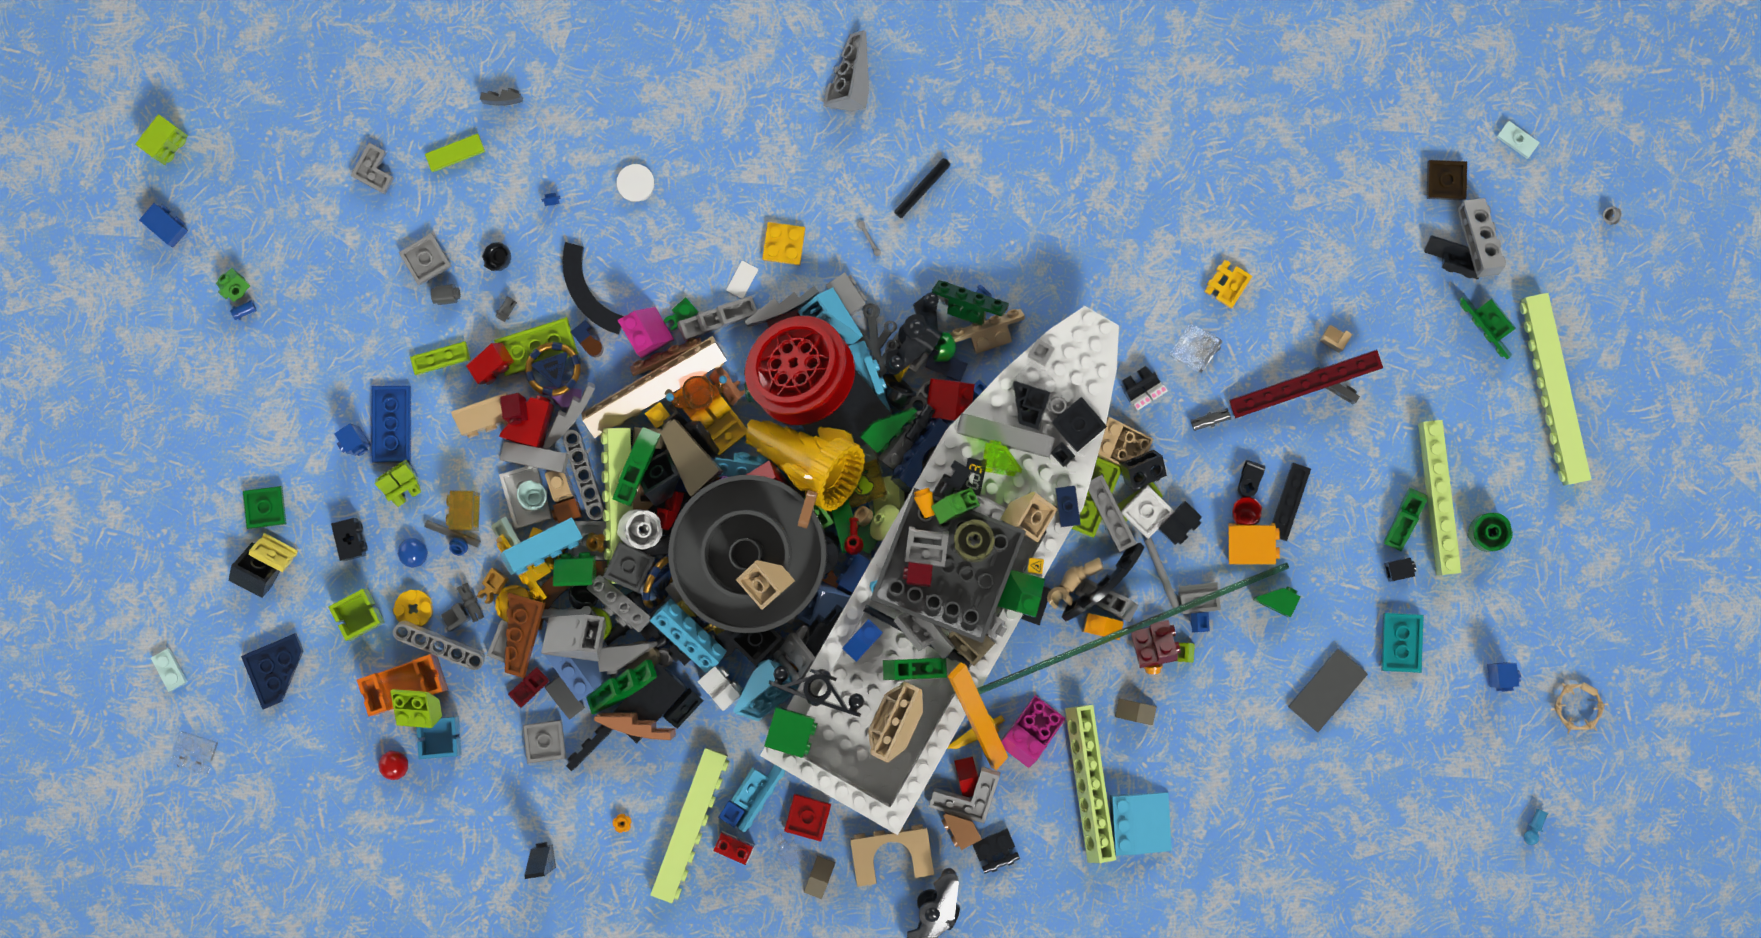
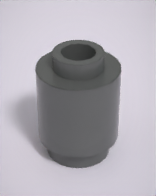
[431,284,461,305]

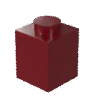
[500,393,528,425]
[903,562,933,587]

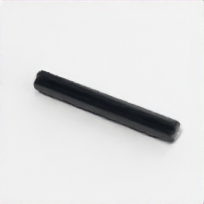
[894,158,950,218]

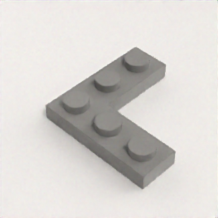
[929,767,1001,823]

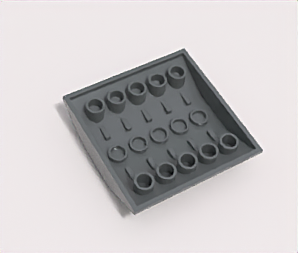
[870,488,1026,643]

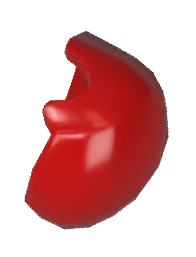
[1232,497,1262,525]
[378,750,409,780]

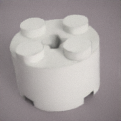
[617,509,662,549]

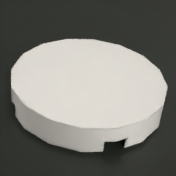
[617,164,655,202]

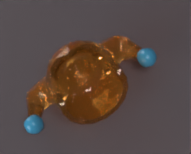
[666,375,727,410]

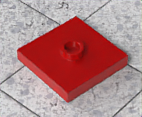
[784,793,831,842]

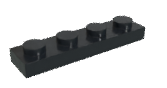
[1272,463,1311,541]

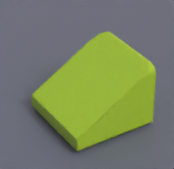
[1176,642,1195,663]

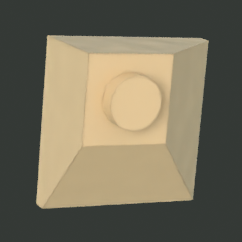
[1000,492,1058,543]
[736,560,795,610]

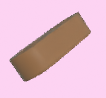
[797,490,818,529]

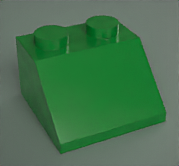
[553,552,597,586]

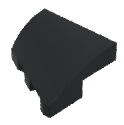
[1013,381,1051,430]

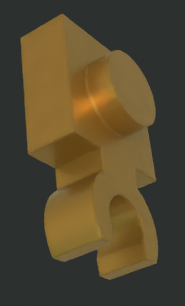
[477,568,509,604]

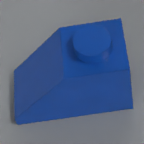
[842,619,883,662]

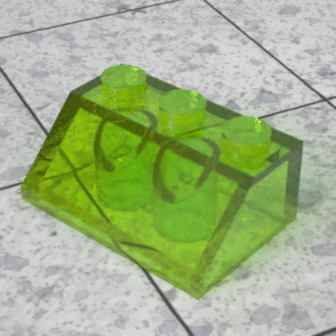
[979,440,1022,477]

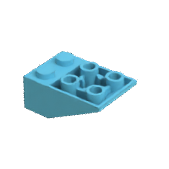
[798,288,863,346]

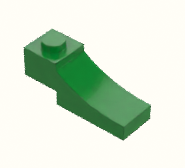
[1384,487,1428,552]

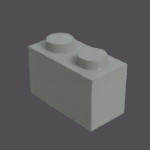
[826,272,867,316]

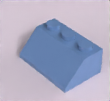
[544,654,612,702]

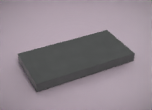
[1288,649,1368,732]

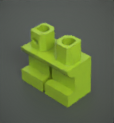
[374,460,421,507]

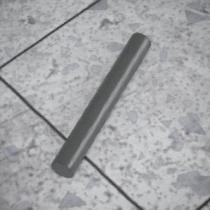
[424,520,481,548]

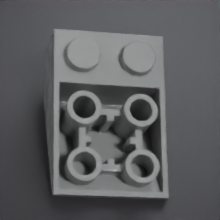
[541,614,606,662]

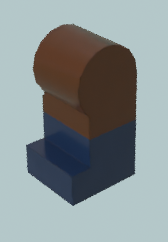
[571,320,604,358]

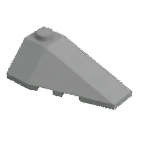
[823,30,869,112]

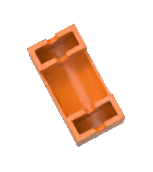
[357,654,449,717]

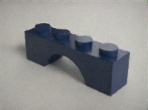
[890,418,949,494]

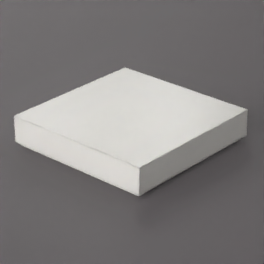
[1121,485,1175,539]

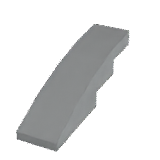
[744,286,819,327]
[677,296,757,341]
[543,382,595,449]
[499,441,569,474]

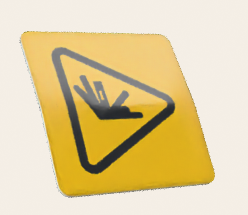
[1028,558,1044,574]

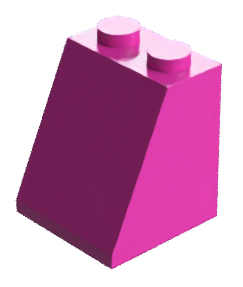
[618,307,674,359]

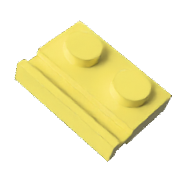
[249,533,298,573]

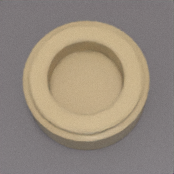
[854,506,873,526]

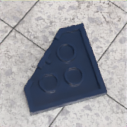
[241,633,304,710]

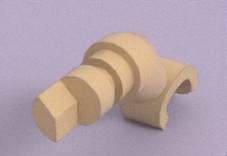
[1047,557,1104,609]

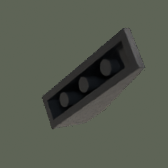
[524,842,556,879]

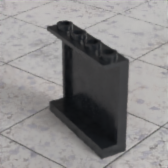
[802,369,892,447]

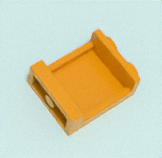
[1228,523,1280,564]

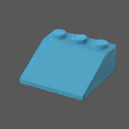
[733,659,801,722]
[1110,792,1172,856]

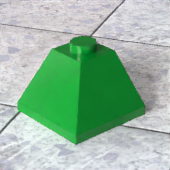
[997,570,1045,617]

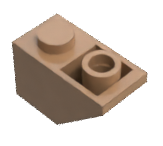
[941,812,982,850]

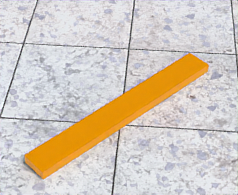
[948,662,1008,771]

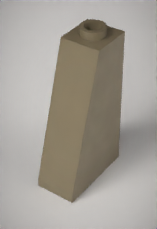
[660,419,723,497]

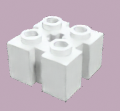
[697,665,743,711]

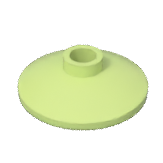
[870,505,899,541]

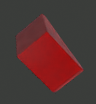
[954,756,978,797]

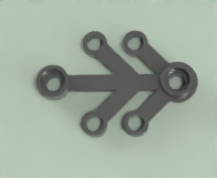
[859,303,900,377]

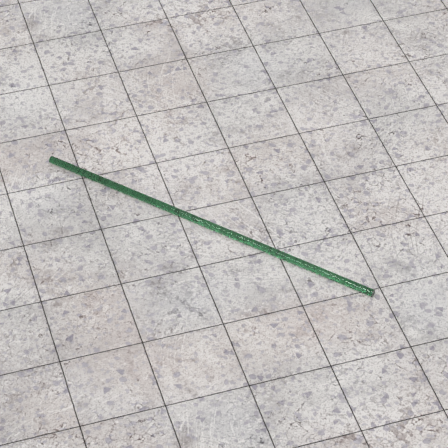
[977,562,1289,695]

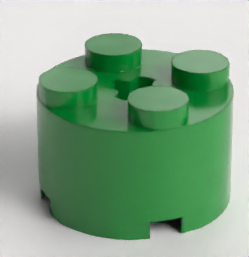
[1468,513,1513,552]

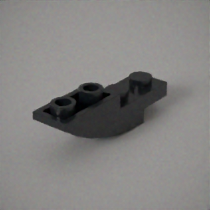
[797,604,843,672]

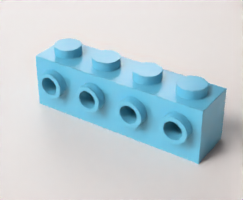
[500,517,583,575]
[649,598,727,673]

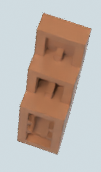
[594,713,676,740]

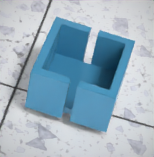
[416,716,462,759]

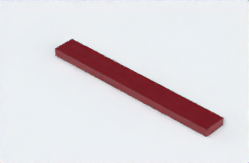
[1229,349,1383,419]

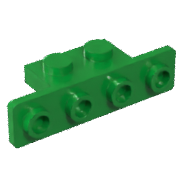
[1459,295,1516,359]

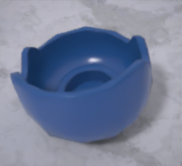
[397,538,428,568]

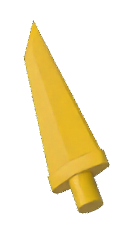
[947,715,1005,749]

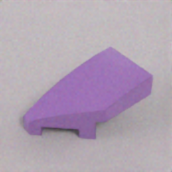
[544,386,582,408]

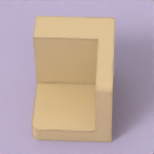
[1320,325,1353,353]

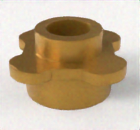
[586,532,605,553]

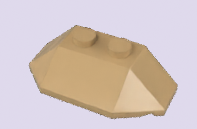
[868,681,923,763]

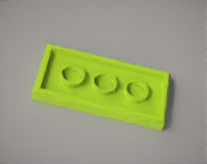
[494,317,579,377]
[1072,457,1122,538]

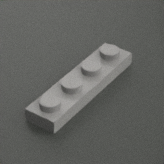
[1088,475,1137,552]

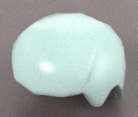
[517,480,547,511]

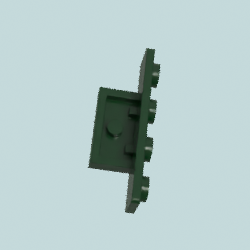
[932,280,1009,326]

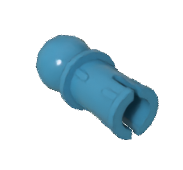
[1524,808,1549,845]

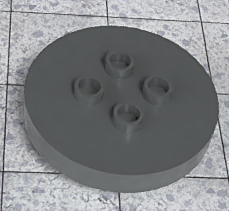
[668,475,827,633]

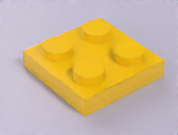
[762,222,806,266]

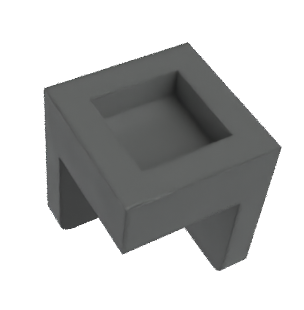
[441,603,471,632]

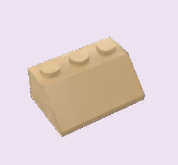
[451,393,509,438]

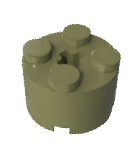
[954,520,995,562]

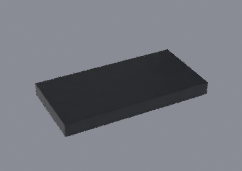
[613,662,687,744]

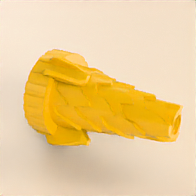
[745,419,865,511]

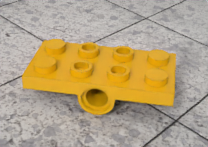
[673,376,747,455]

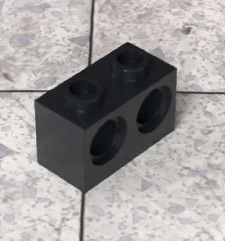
[1120,450,1167,490]

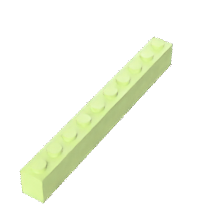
[1520,293,1592,486]

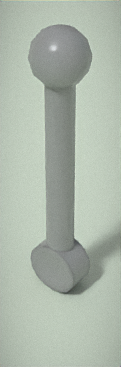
[858,221,881,256]

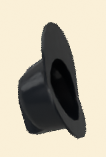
[882,374,917,410]

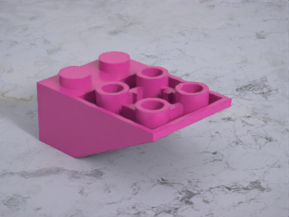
[1001,695,1066,768]

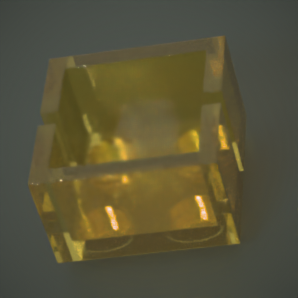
[446,491,480,531]

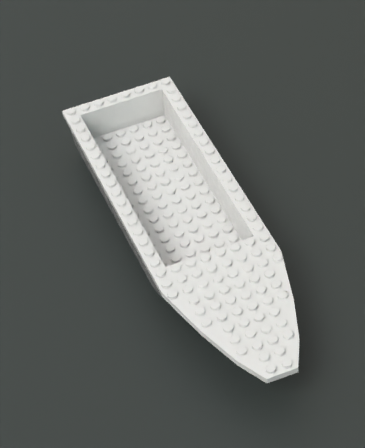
[760,306,1119,835]

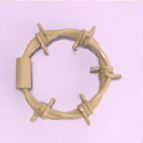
[1550,682,1609,734]

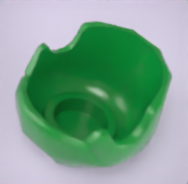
[933,332,956,362]

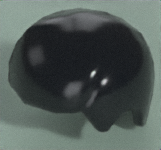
[482,242,511,271]
[569,585,598,609]

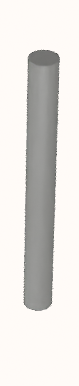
[1144,538,1181,611]

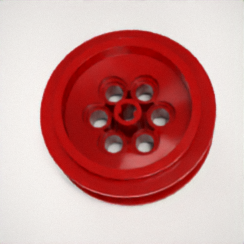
[745,316,855,425]

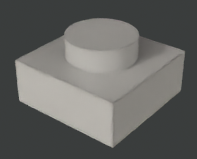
[1028,339,1055,366]

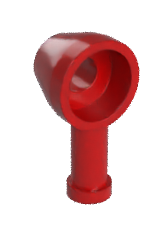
[844,517,864,555]

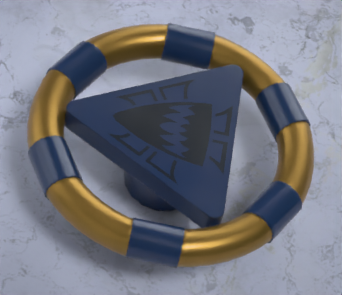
[525,342,581,396]
[642,556,673,608]

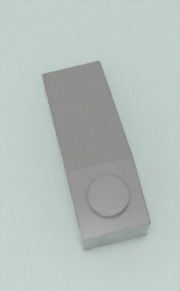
[1074,578,1139,622]
[598,641,657,674]

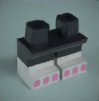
[1121,366,1168,412]

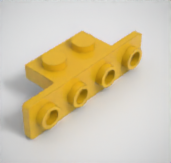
[496,534,551,602]

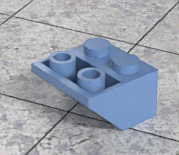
[797,581,851,625]

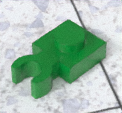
[664,297,699,331]

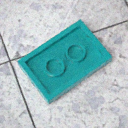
[1381,613,1424,673]

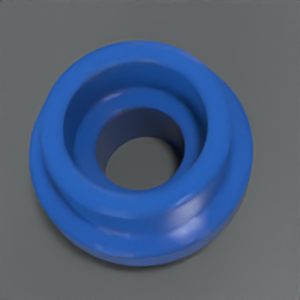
[541,193,561,206]
[449,538,468,556]

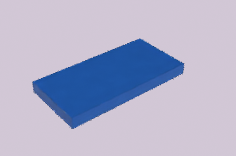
[372,386,411,463]

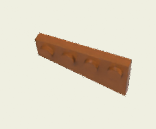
[505,592,546,678]

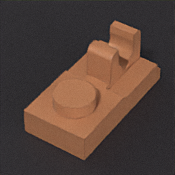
[709,367,747,406]

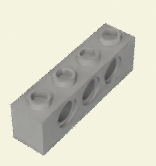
[1457,198,1506,277]

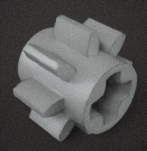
[987,615,1007,639]

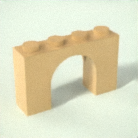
[850,824,934,887]

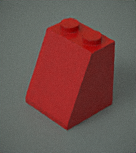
[499,395,555,449]

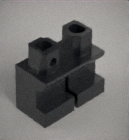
[940,460,972,497]

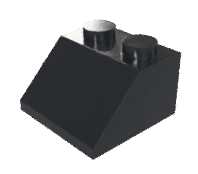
[641,449,680,507]
[228,542,280,598]

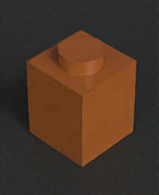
[552,498,583,523]

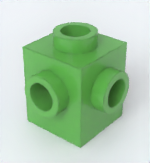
[216,268,250,302]

